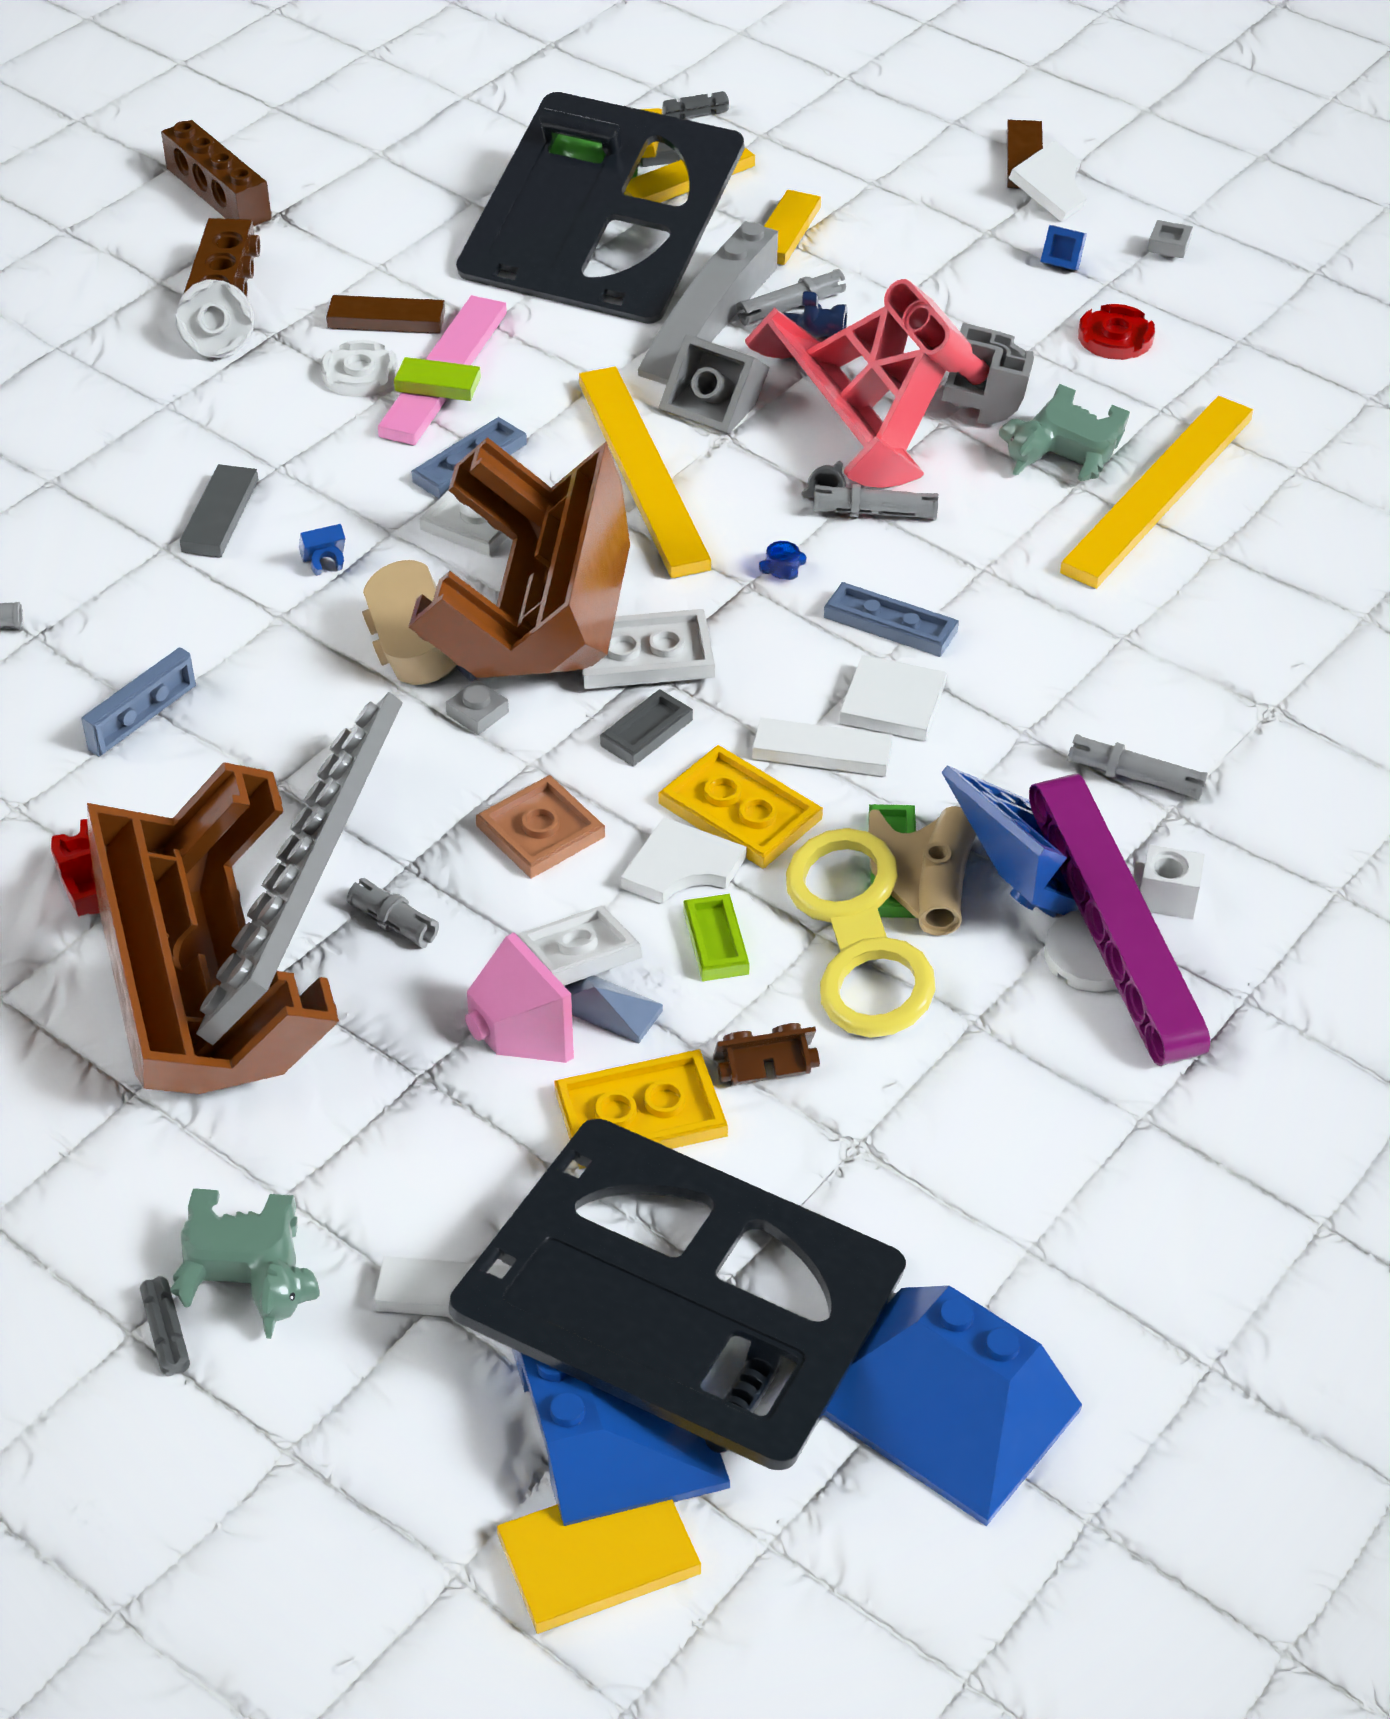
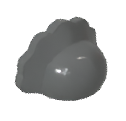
[801,460,846,498]

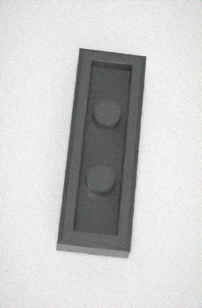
[180,464,259,557]

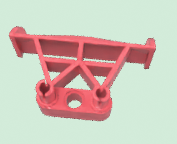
[745,279,990,488]

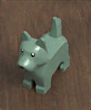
[999,383,1130,481]
[170,1188,320,1339]

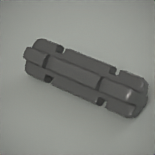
[662,91,729,119]
[139,1276,190,1376]

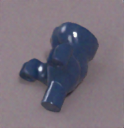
[784,291,848,339]

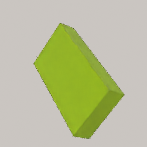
[394,357,481,401]
[683,893,750,982]

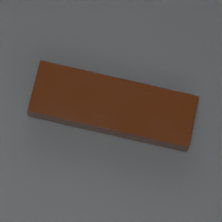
[1006,119,1043,189]
[326,295,446,334]

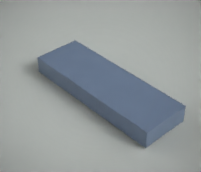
[411,416,527,499]
[824,582,959,657]
[81,646,196,757]

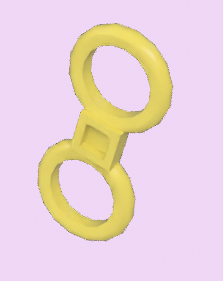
[786,828,936,1038]

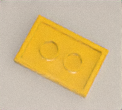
[658,745,823,869]
[554,1049,728,1170]
[497,1499,701,1634]

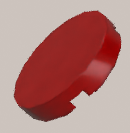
[1078,304,1155,360]

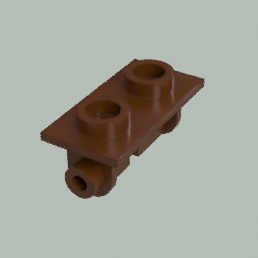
[713,1023,820,1086]

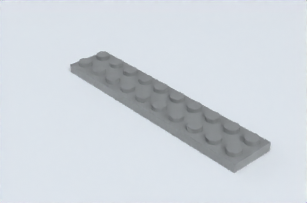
[196,692,403,1045]

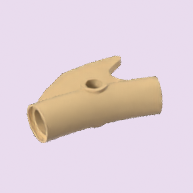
[868,806,976,936]

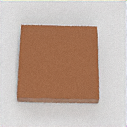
[476,775,605,879]

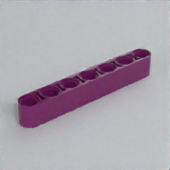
[1029,773,1210,1066]

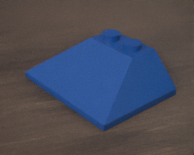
[941,765,1079,918]
[823,1285,1082,1526]
[512,1349,730,1526]

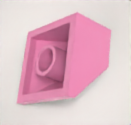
[465,932,574,1063]

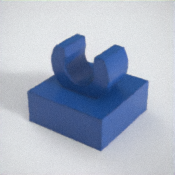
[1040,225,1087,270]
[298,523,346,576]

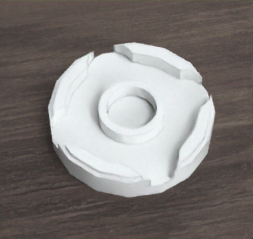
[176,279,254,358]
[320,339,399,397]
[1044,910,1117,992]

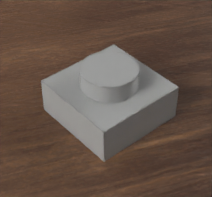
[1147,220,1193,259]
[446,679,509,735]

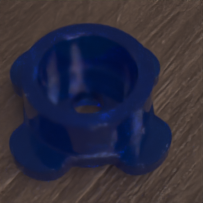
[759,541,807,580]

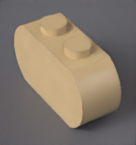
[362,560,457,685]

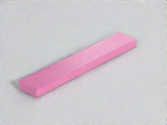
[378,295,507,445]

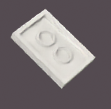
[582,608,715,689]

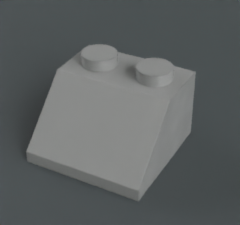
[658,334,770,434]

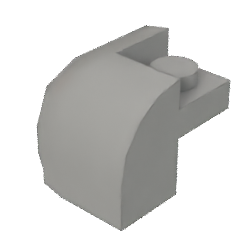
[942,323,1034,424]

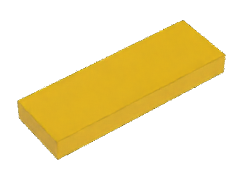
[764,189,821,265]

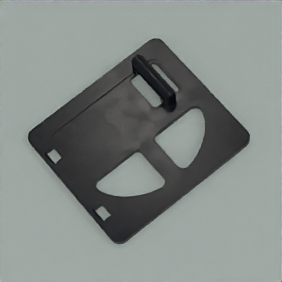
[456,92,745,324]
[448,1119,906,1470]

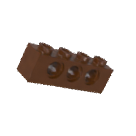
[161,119,272,227]
[183,218,261,297]

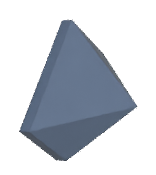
[565,975,663,1044]

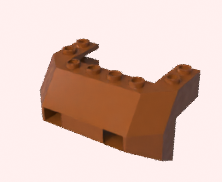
[409,437,630,678]
[87,762,339,1094]

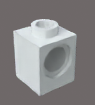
[1133,844,1205,920]

